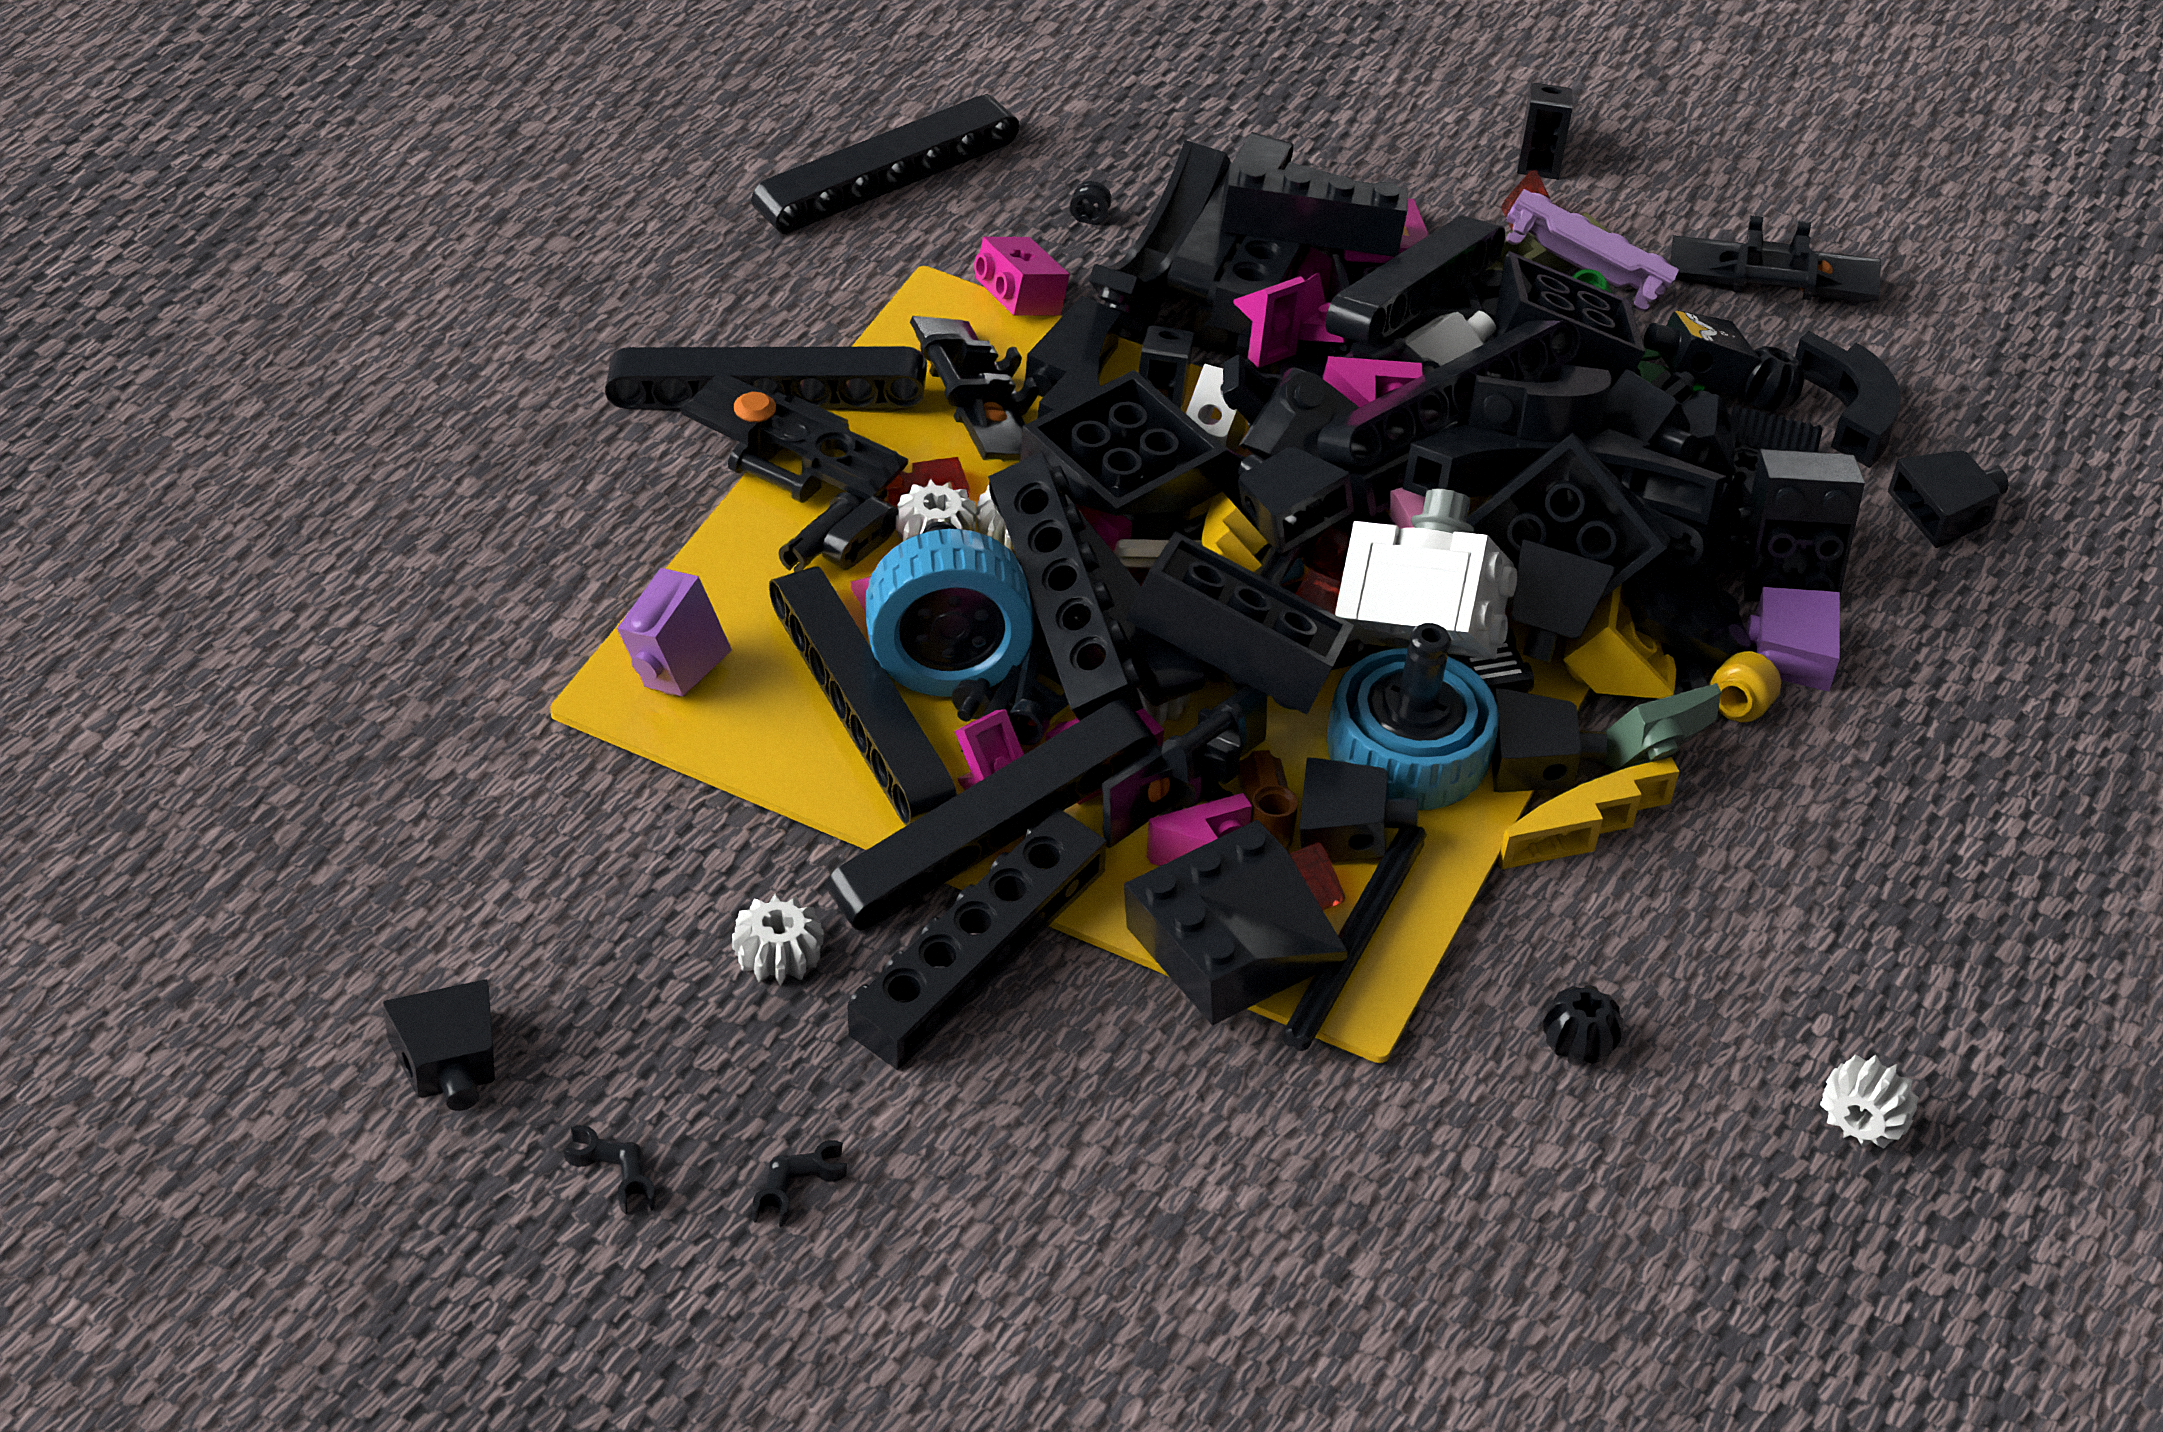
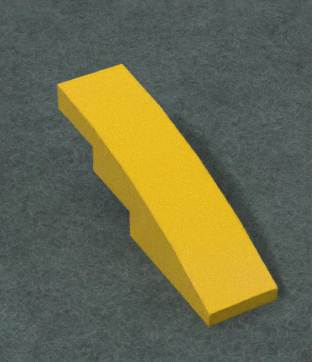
[1202,491,1268,572]
[1498,757,1680,870]

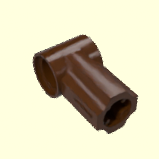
[1237,750,1298,850]

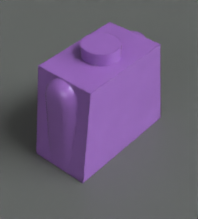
[617,568,732,696]
[1746,587,1840,692]

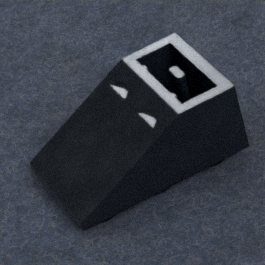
[1744,449,1865,602]

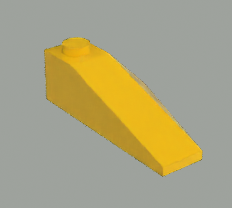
[1563,584,1676,699]

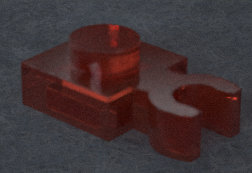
[886,457,970,508]

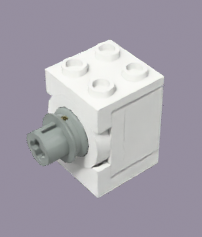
[1335,489,1517,659]

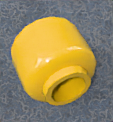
[1710,651,1781,723]

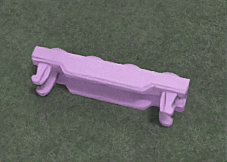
[1506,189,1679,311]

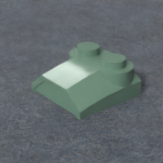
[1601,683,1721,772]

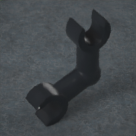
[1345,336,1440,369]
[564,1125,656,1215]
[752,1140,847,1227]

